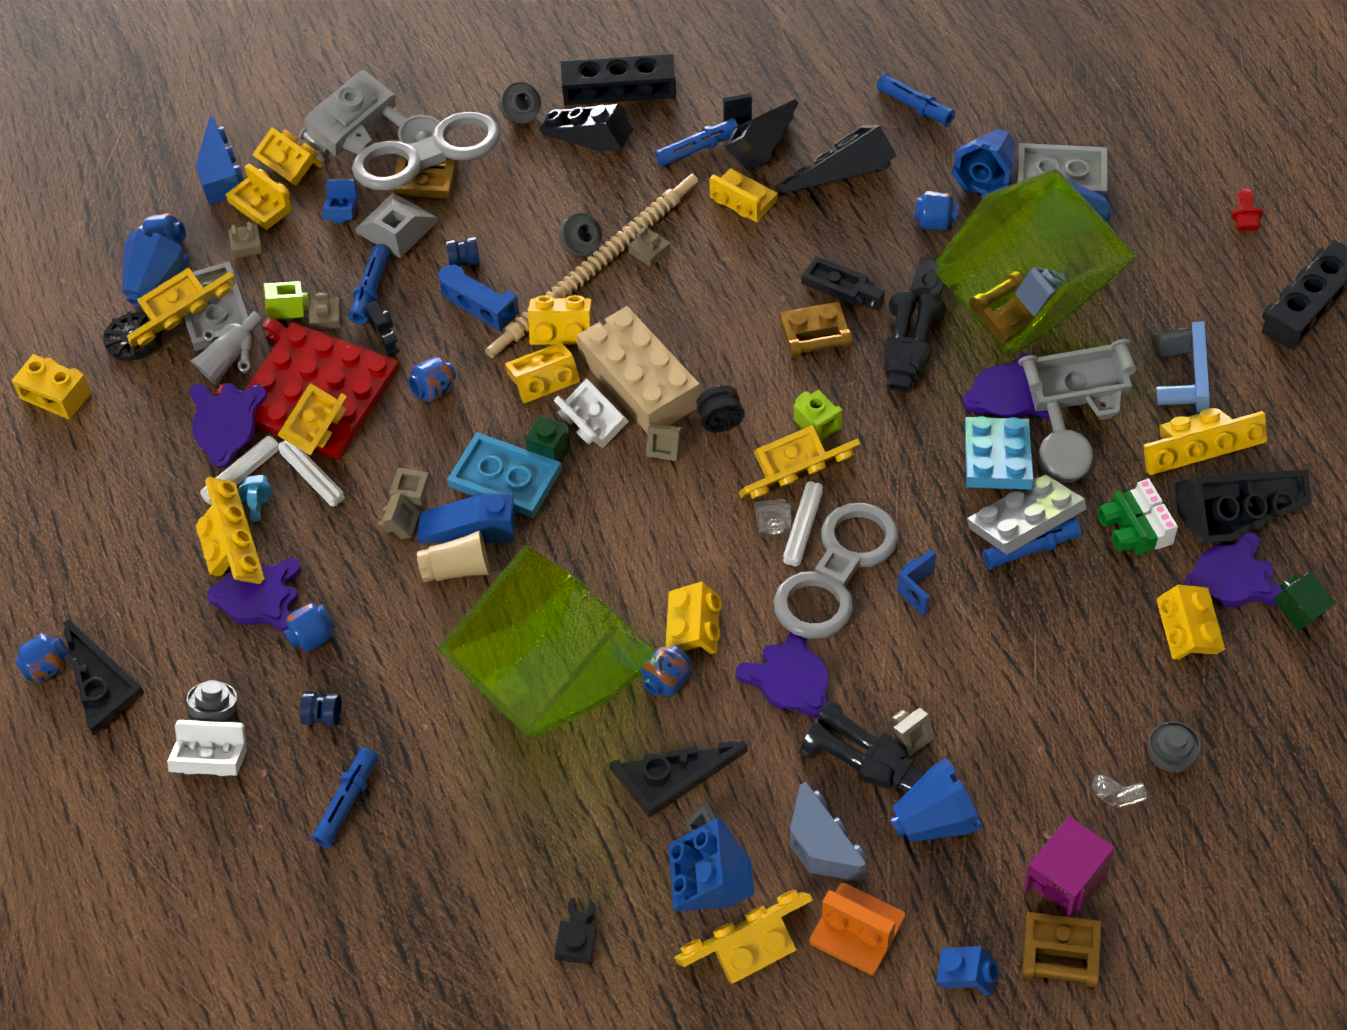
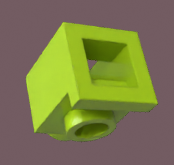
[264,281,309,320]
[794,389,842,442]

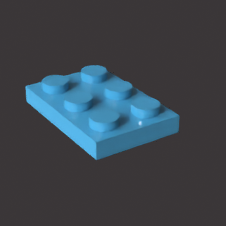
[964,416,1033,490]
[447,432,562,518]

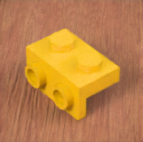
[226,164,292,230]
[528,295,592,345]
[277,383,347,455]
[666,581,722,654]
[1157,585,1225,660]

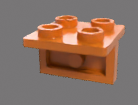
[809,882,905,975]

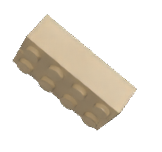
[577,306,700,433]

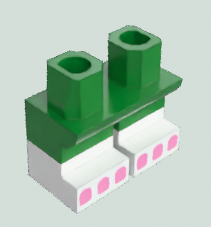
[1098,478,1178,555]

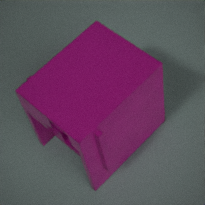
[1023,816,1115,917]

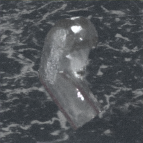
[1092,774,1146,808]

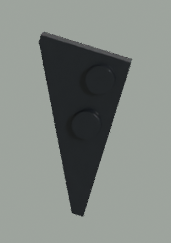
[63,619,144,735]
[609,741,748,818]

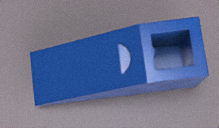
[195,117,244,205]

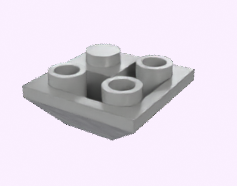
[355,193,438,258]

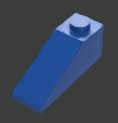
[417,494,516,543]

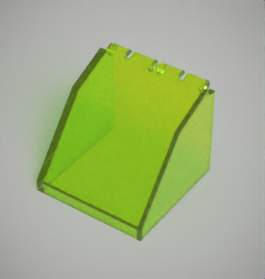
[935,169,1137,353]
[437,545,655,739]

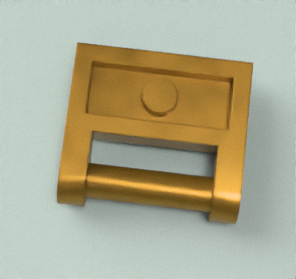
[392,155,458,199]
[969,271,1047,344]
[780,301,852,358]
[1021,912,1101,988]

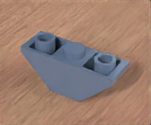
[1015,267,1077,318]
[790,782,868,882]

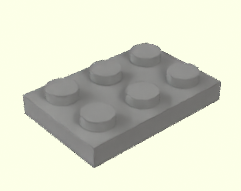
[1017,143,1107,199]
[184,261,253,351]
[967,474,1087,555]

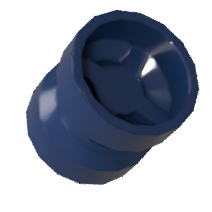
[446,236,480,267]
[300,691,342,728]

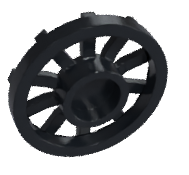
[103,311,161,361]

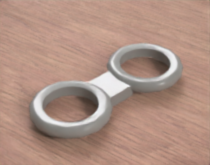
[352,112,501,190]
[773,503,899,639]

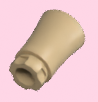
[417,530,490,582]

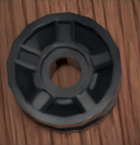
[696,385,745,433]

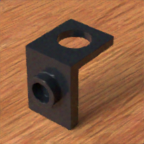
[723,93,752,126]
[910,257,955,299]

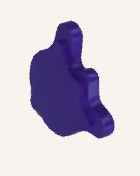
[963,353,1050,419]
[189,384,267,468]
[1184,532,1283,607]
[207,558,301,632]
[736,632,828,718]

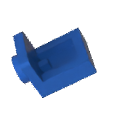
[322,179,358,223]
[936,946,999,996]

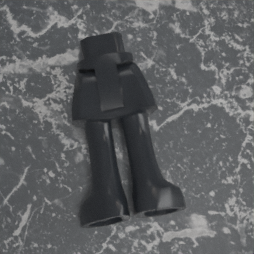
[883,291,947,392]
[799,700,926,792]

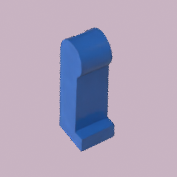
[438,265,520,331]

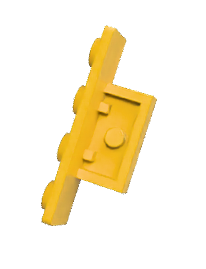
[127,268,235,348]
[1143,408,1267,475]
[739,425,861,499]
[196,477,265,584]
[674,889,813,984]

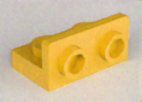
[252,127,323,186]
[709,168,778,222]
[505,342,580,403]

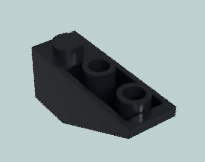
[724,99,799,170]
[539,104,633,151]

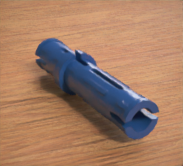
[876,73,955,127]
[654,118,738,168]
[348,245,391,324]
[982,517,1082,570]
[311,747,379,848]

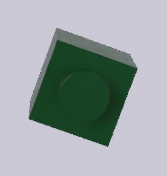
[525,415,571,463]
[1273,571,1336,631]

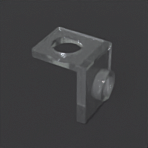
[754,499,791,537]

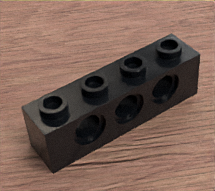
[561,53,676,106]
[1261,240,1347,351]

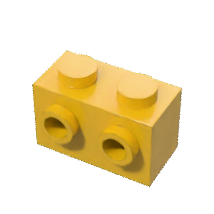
[11,354,91,420]

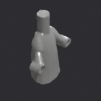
[190,311,263,385]

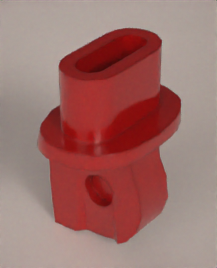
[1231,189,1263,231]

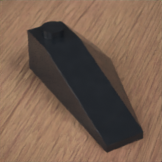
[775,124,897,193]
[1174,469,1312,544]

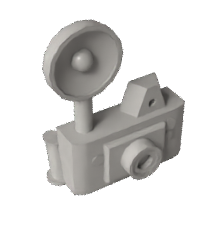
[299,70,447,158]
[1018,339,1137,483]

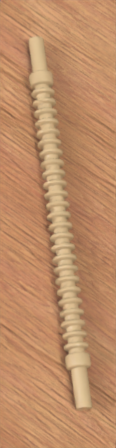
[485,174,698,358]

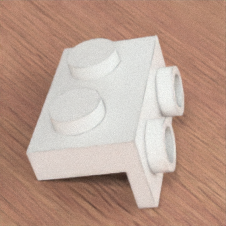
[554,378,629,448]
[167,720,247,776]

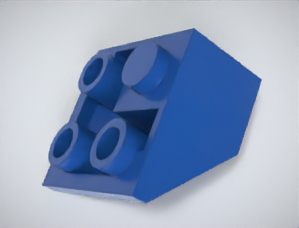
[668,818,754,911]

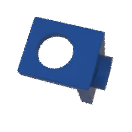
[897,549,936,616]

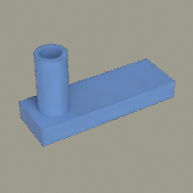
[1157,321,1210,414]

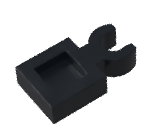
[365,301,400,356]
[554,898,597,964]

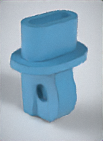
[238,475,272,522]

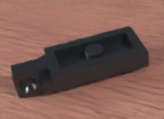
[801,256,885,311]

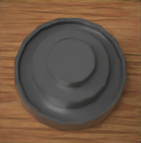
[499,81,542,125]
[559,212,603,257]
[186,680,237,722]
[1147,721,1201,773]

